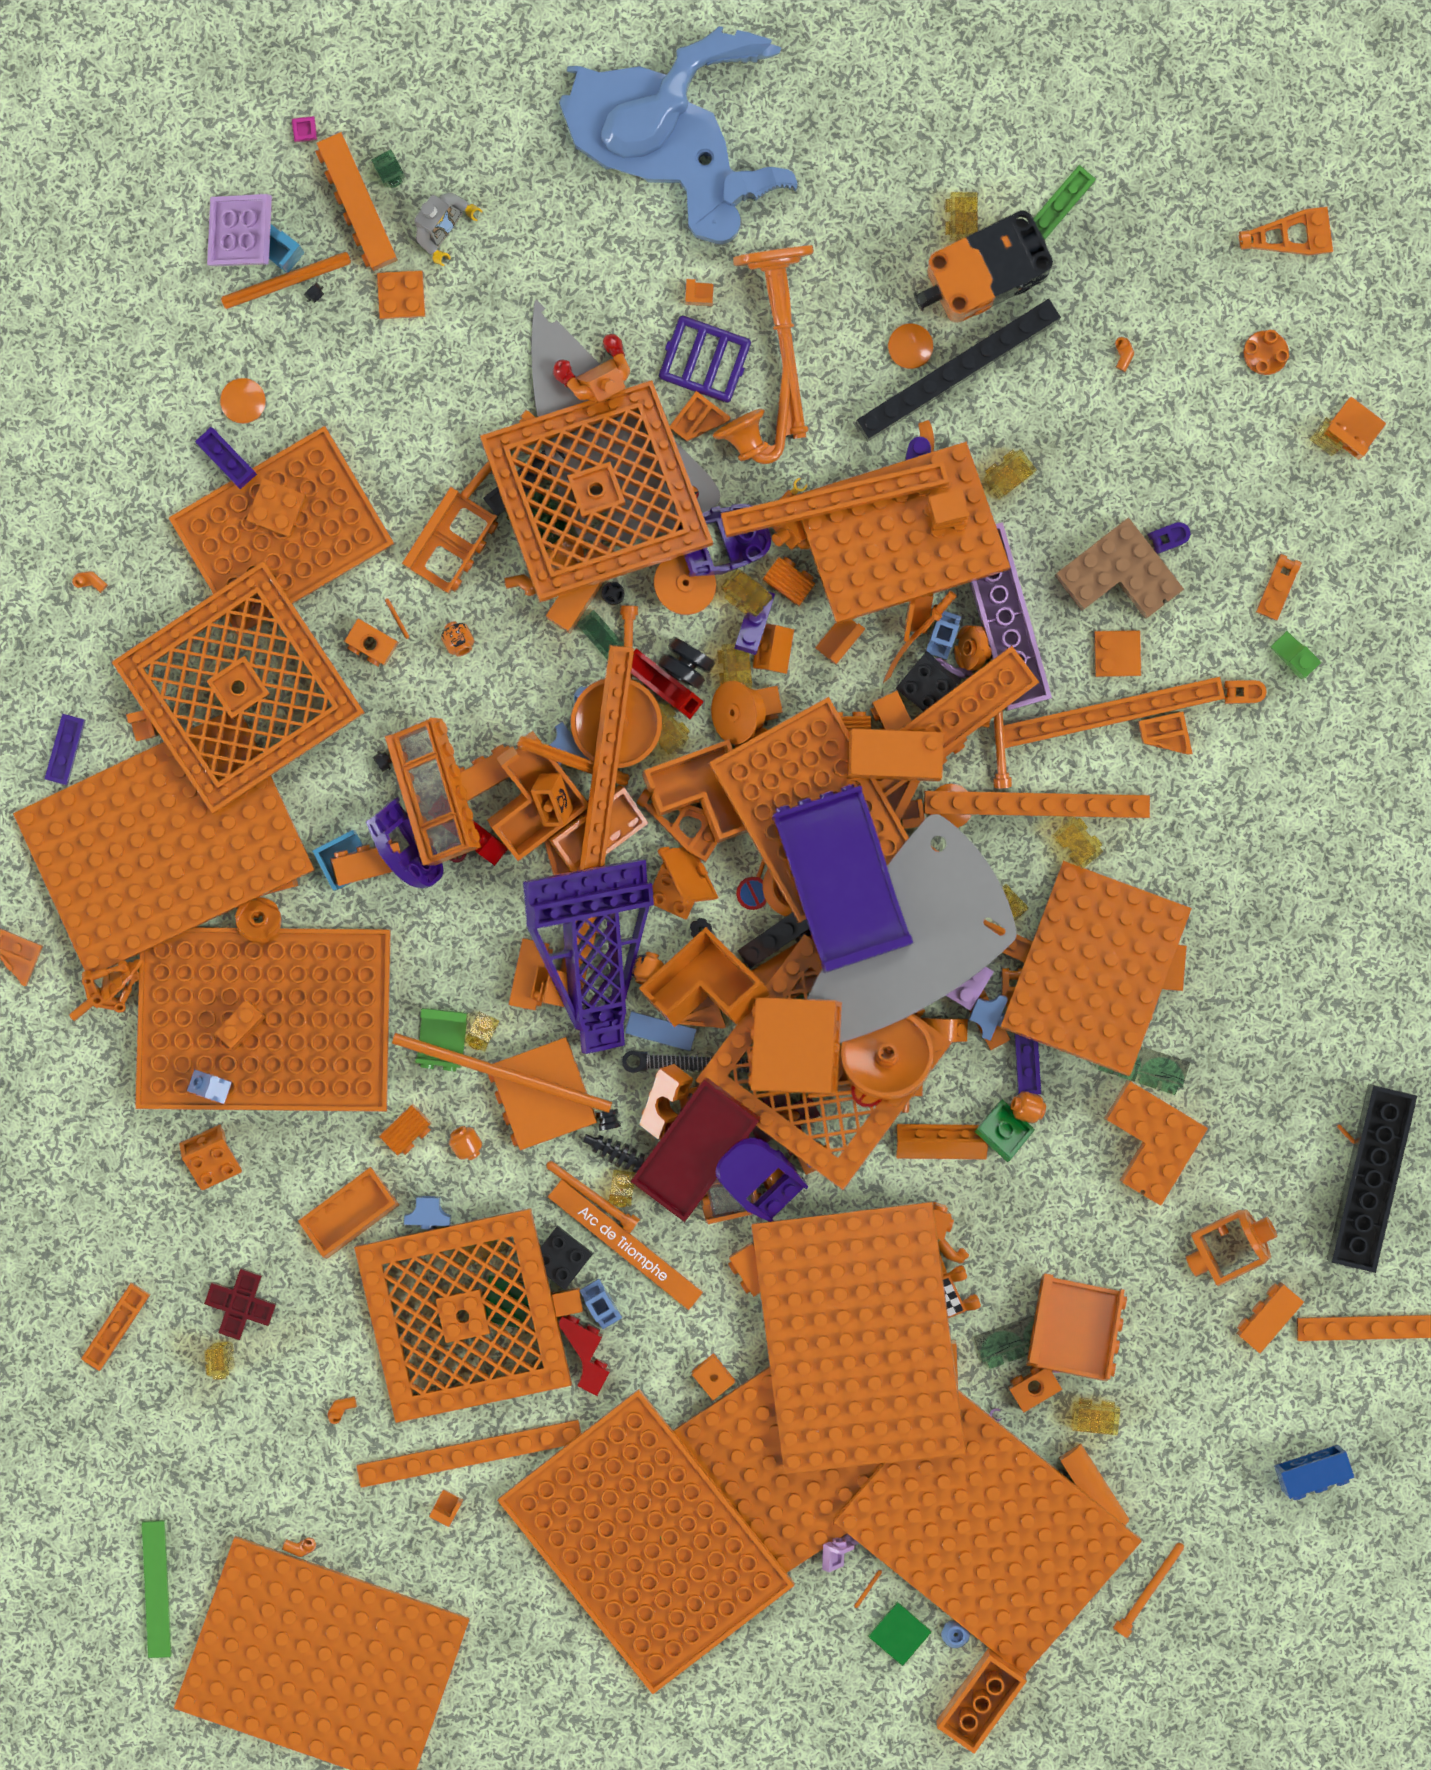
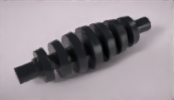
[582,1134,645,1173]

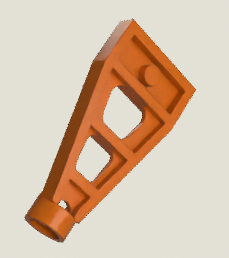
[1239,207,1333,256]
[636,788,718,863]

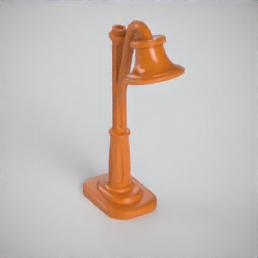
[713,245,814,464]

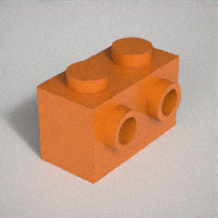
[933,1202,954,1241]

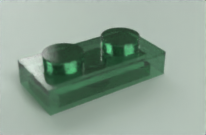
[577,610,624,659]

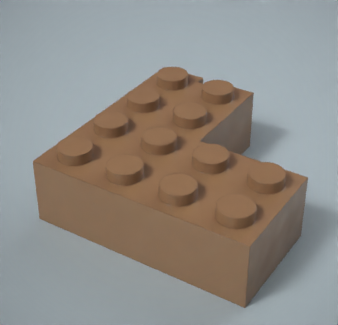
[1054,517,1184,619]

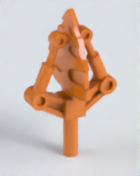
[69,959,143,1021]

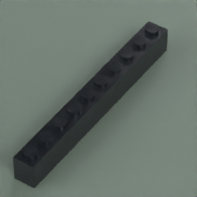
[855,299,1061,442]

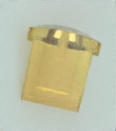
[1309,417,1344,456]

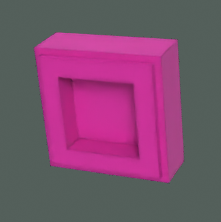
[292,116,317,142]

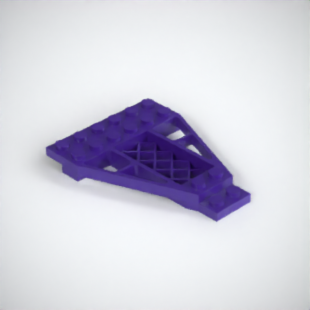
[523,859,654,1054]

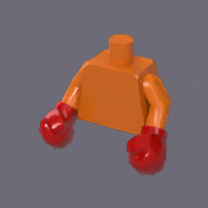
[553,334,630,402]

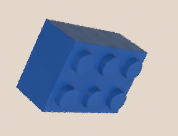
[1274,1445,1355,1500]

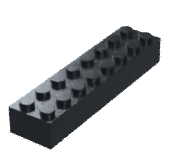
[1327,1084,1418,1273]

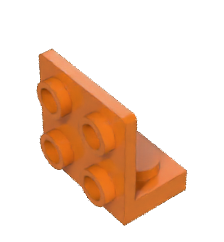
[1323,397,1386,460]
[652,862,708,919]
[179,1125,242,1190]

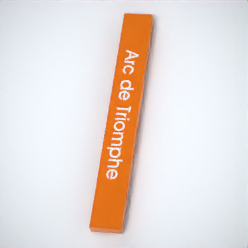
[548,1179,703,1310]

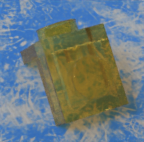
[1002,884,1029,922]
[465,1011,500,1052]
[609,1170,636,1207]

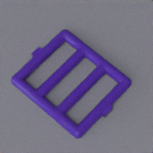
[658,315,751,403]

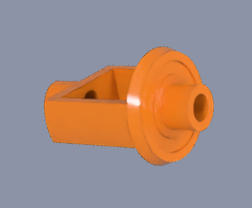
[1186,1209,1278,1286]

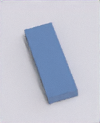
[625,1011,697,1051]

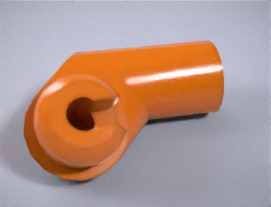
[1115,337,1134,372]
[72,571,108,593]
[504,574,536,596]
[938,1239,969,1264]
[327,1396,357,1424]
[282,1537,316,1557]

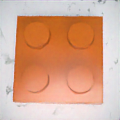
[377,271,425,319]
[246,478,306,538]

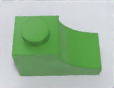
[1270,631,1322,679]

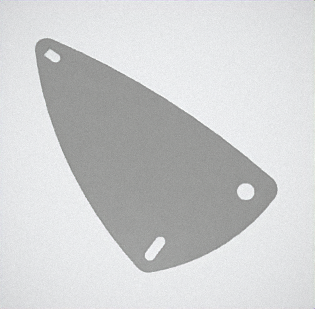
[531,299,720,541]
[807,814,1017,1043]

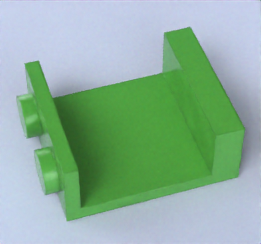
[415,1008,468,1071]

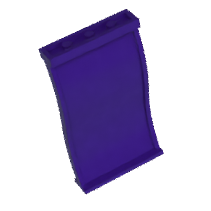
[772,784,914,973]

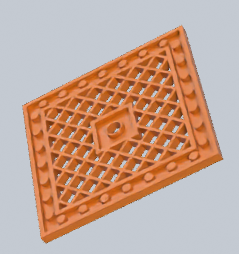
[480,380,713,602]
[112,561,365,814]
[695,934,952,1190]
[354,1208,572,1423]

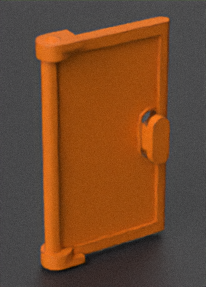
[657,847,719,906]

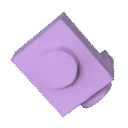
[822,1538,854,1572]

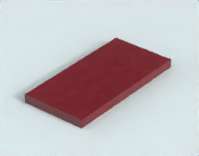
[630,1077,761,1222]

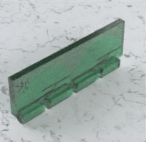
[1098,1046,1190,1095]
[973,1315,1035,1369]

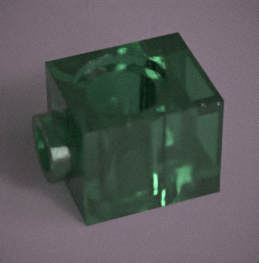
[371,149,405,188]

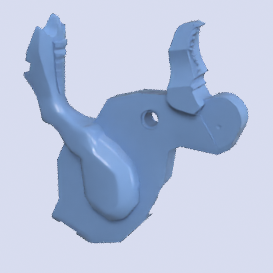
[559,26,797,244]

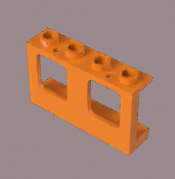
[402,487,499,594]

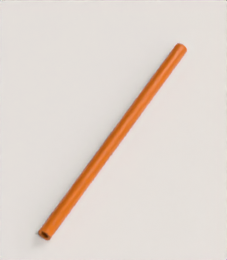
[392,1033,612,1113]

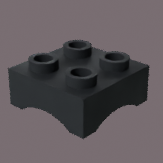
[896,651,961,711]
[540,1225,593,1290]

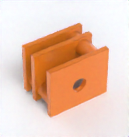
[927,489,969,531]
[530,966,568,1007]
[692,1353,735,1400]

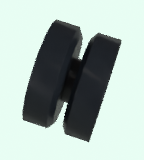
[657,637,716,690]

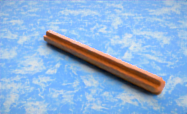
[221,252,351,309]
[517,736,630,786]

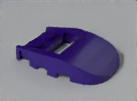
[673,504,771,577]
[366,797,444,888]
[716,1138,808,1222]

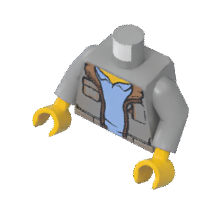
[414,192,483,266]

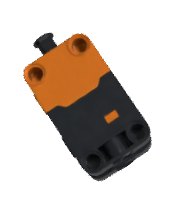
[913,210,1053,323]

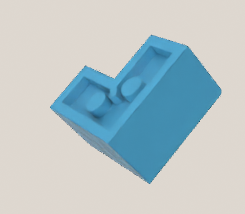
[269,224,305,273]
[313,830,363,891]

